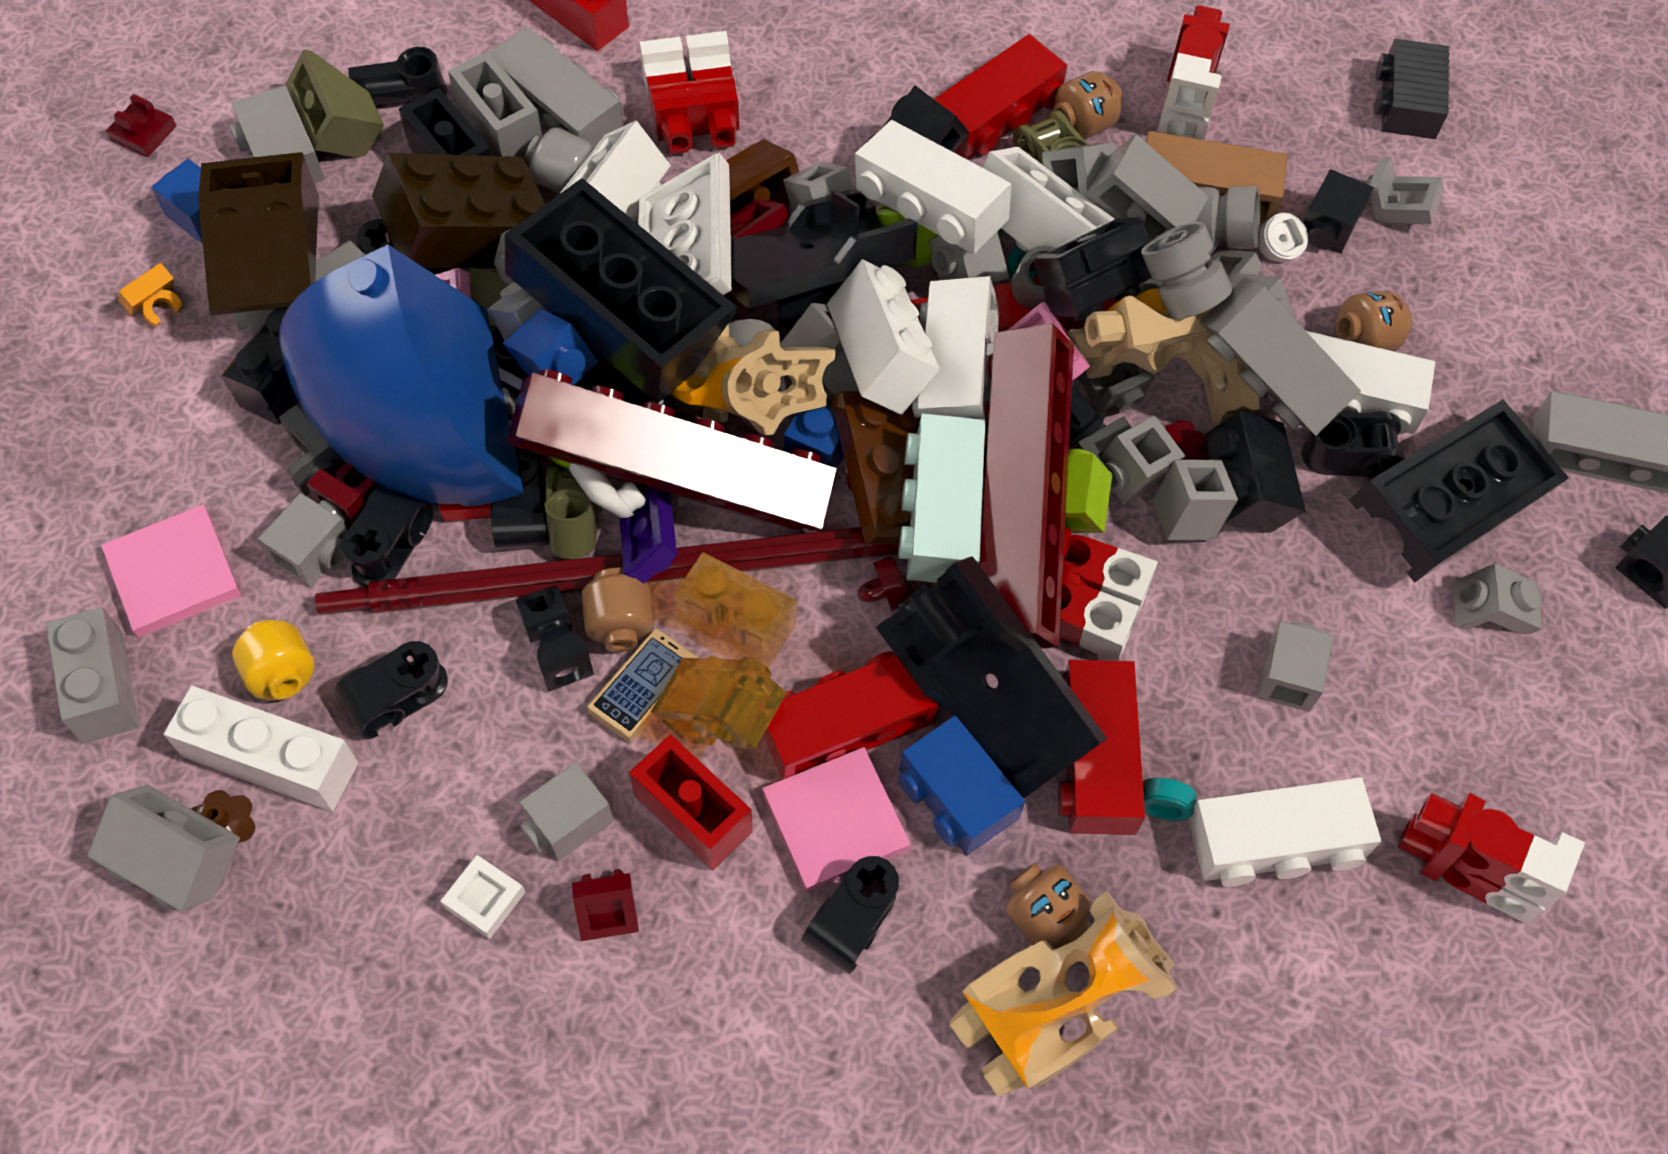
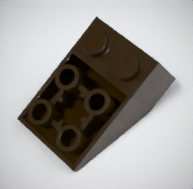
[198,152,319,316]

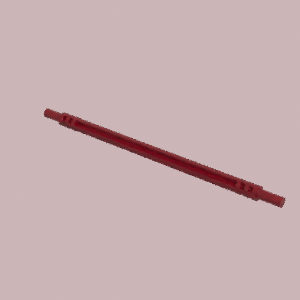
[315,527,899,614]

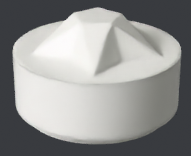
[1258,213,1308,263]

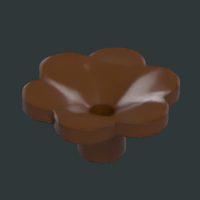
[191,790,256,850]

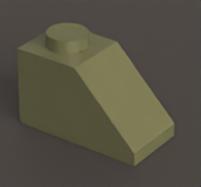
[285,49,384,158]

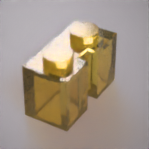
[675,552,796,668]
[650,656,786,749]

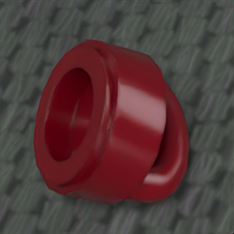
[857,556,909,611]

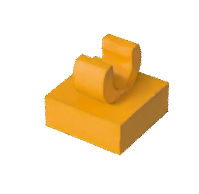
[118,262,182,327]

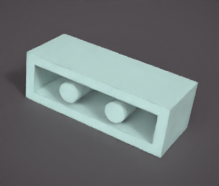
[899,413,985,582]

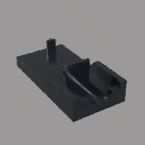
[728,188,918,308]
[1349,399,1569,583]
[876,556,1108,799]

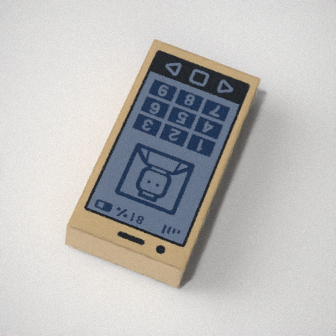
[587,628,699,744]

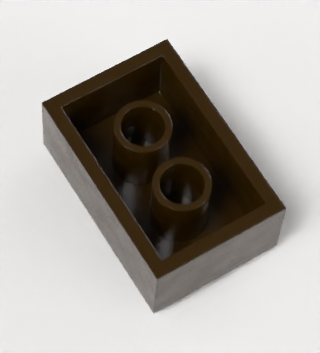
[372,153,545,269]

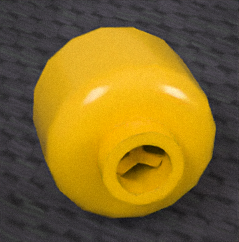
[232,620,315,701]

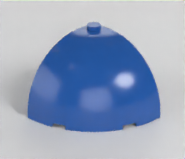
[279,245,524,507]

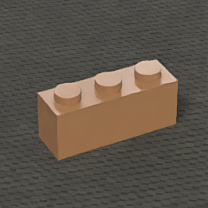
[1145,130,1288,224]

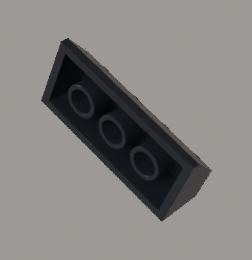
[505,178,737,404]

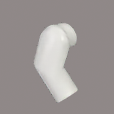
[569,464,646,518]

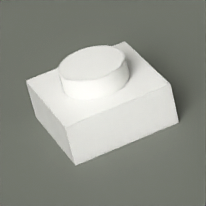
[440,855,526,939]

